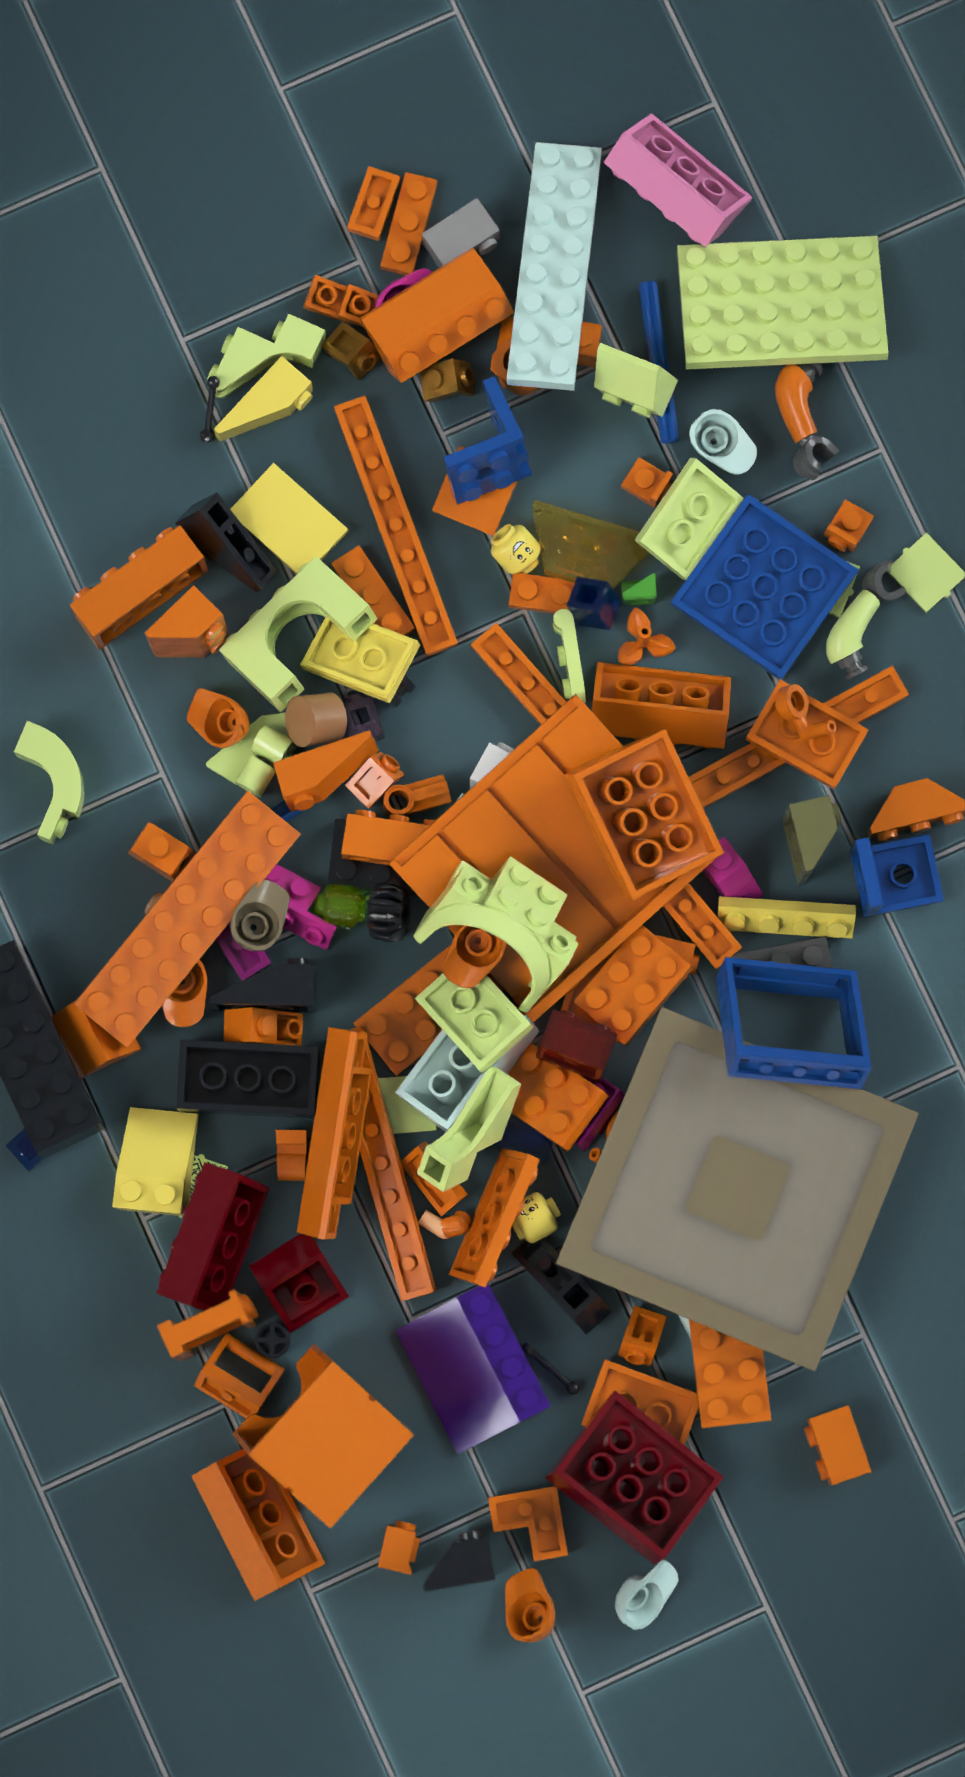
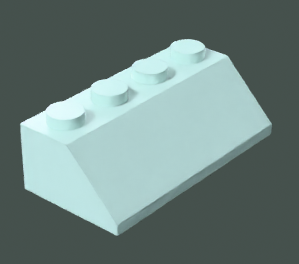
[395,1014,539,1132]

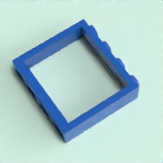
[716,957,871,1089]

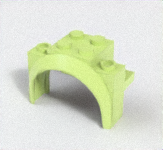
[413,856,579,1013]

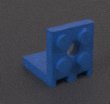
[443,376,532,505]
[849,834,944,918]

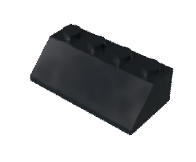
[423,1529,495,1592]

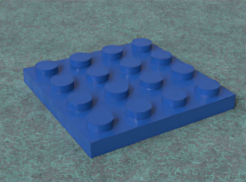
[670,494,859,680]

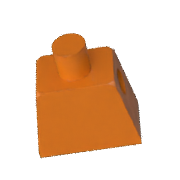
[128,822,195,882]

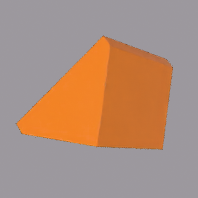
[52,1001,142,1079]

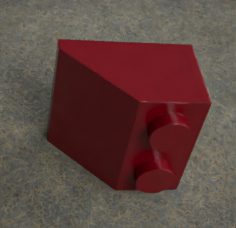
[249,1233,349,1333]

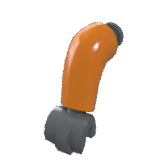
[775,363,839,480]

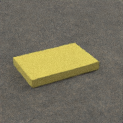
[231,463,348,575]
[300,617,420,703]

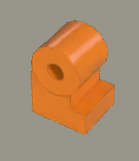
[276,1130,308,1181]

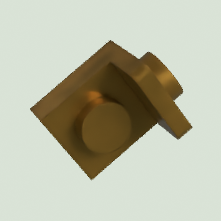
[321,321,381,380]

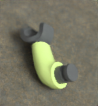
[826,561,906,680]

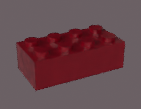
[156,1162,270,1311]

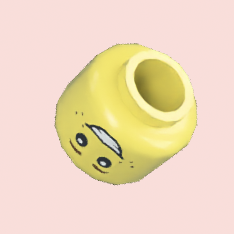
[491,524,541,574]
[512,1192,561,1243]

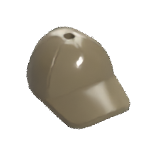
[230,880,290,951]

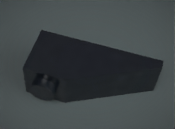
[175,492,278,592]
[512,1238,612,1335]

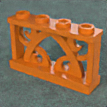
[157,1289,259,1362]

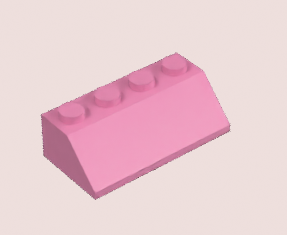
[603,114,753,247]

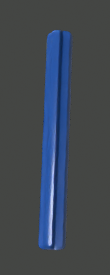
[639,281,679,444]

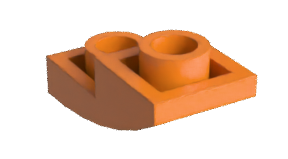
[303,275,379,327]

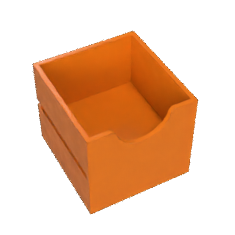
[232,1344,414,1529]

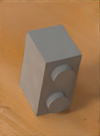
[422,198,500,268]

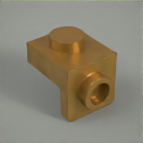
[420,358,475,403]

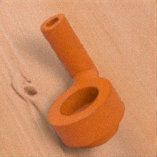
[775,684,836,740]

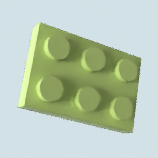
[635,458,744,580]
[415,973,534,1074]

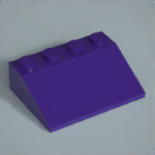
[395,1284,551,1454]

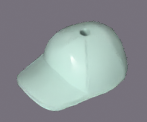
[689,409,757,475]
[615,1560,678,1630]

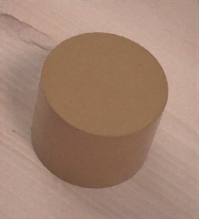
[285,692,347,747]

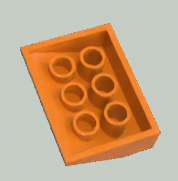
[565,729,724,900]

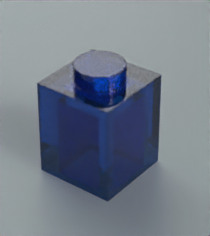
[567,577,620,630]

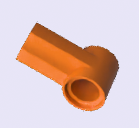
[382,774,451,817]

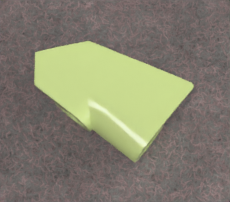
[206,712,297,798]

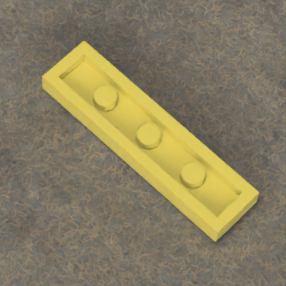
[717,896,856,939]

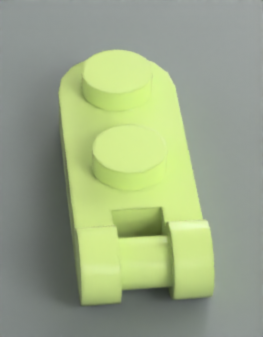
[553,609,586,703]

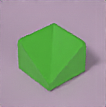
[620,573,657,606]

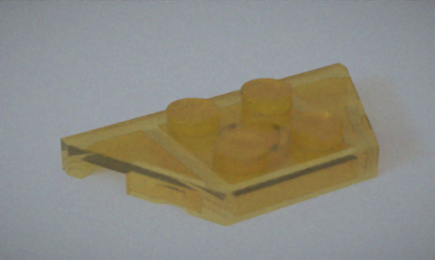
[532,500,649,594]

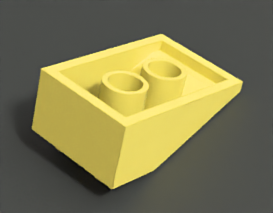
[112,1107,199,1216]

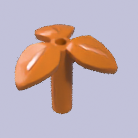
[618,607,676,665]

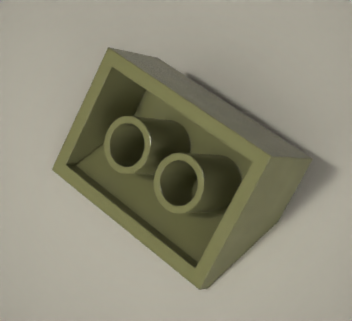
[782,795,842,886]

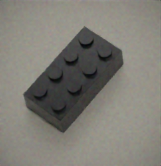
[176,1040,320,1119]

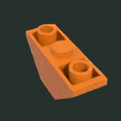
[867,778,965,842]

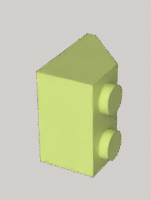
[594,343,678,418]

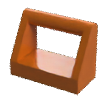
[194,1333,285,1418]

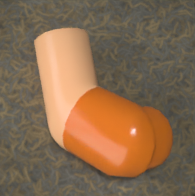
[418,1209,471,1239]

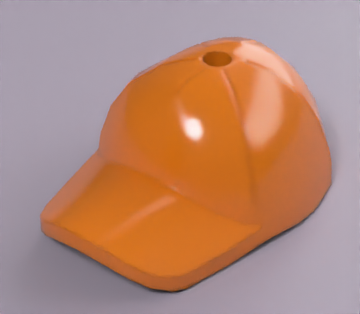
[187,688,250,748]
[443,925,506,988]
[162,959,207,1027]
[505,1568,556,1643]

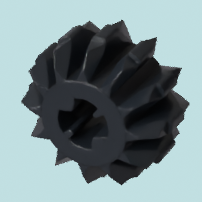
[367,884,411,942]

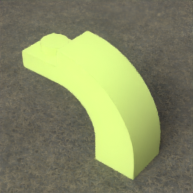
[14,721,84,845]

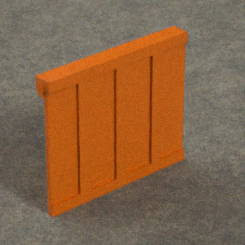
[389,694,717,1023]

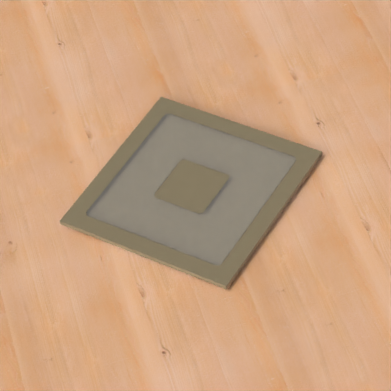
[556,1007,919,1372]

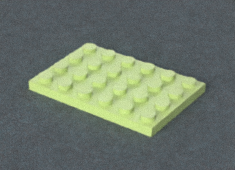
[677,236,888,369]

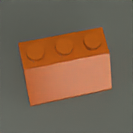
[145,585,229,658]

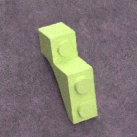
[207,314,326,398]
[417,1066,521,1192]

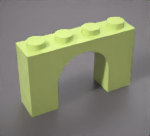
[219,556,378,713]

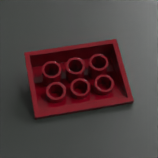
[545,1390,724,1564]

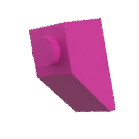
[702,837,764,899]

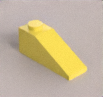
[214,356,313,442]

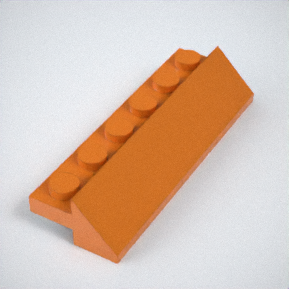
[297,1027,373,1240]

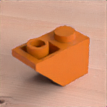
[223,1007,303,1046]

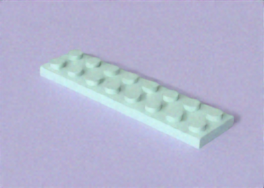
[507,142,602,391]

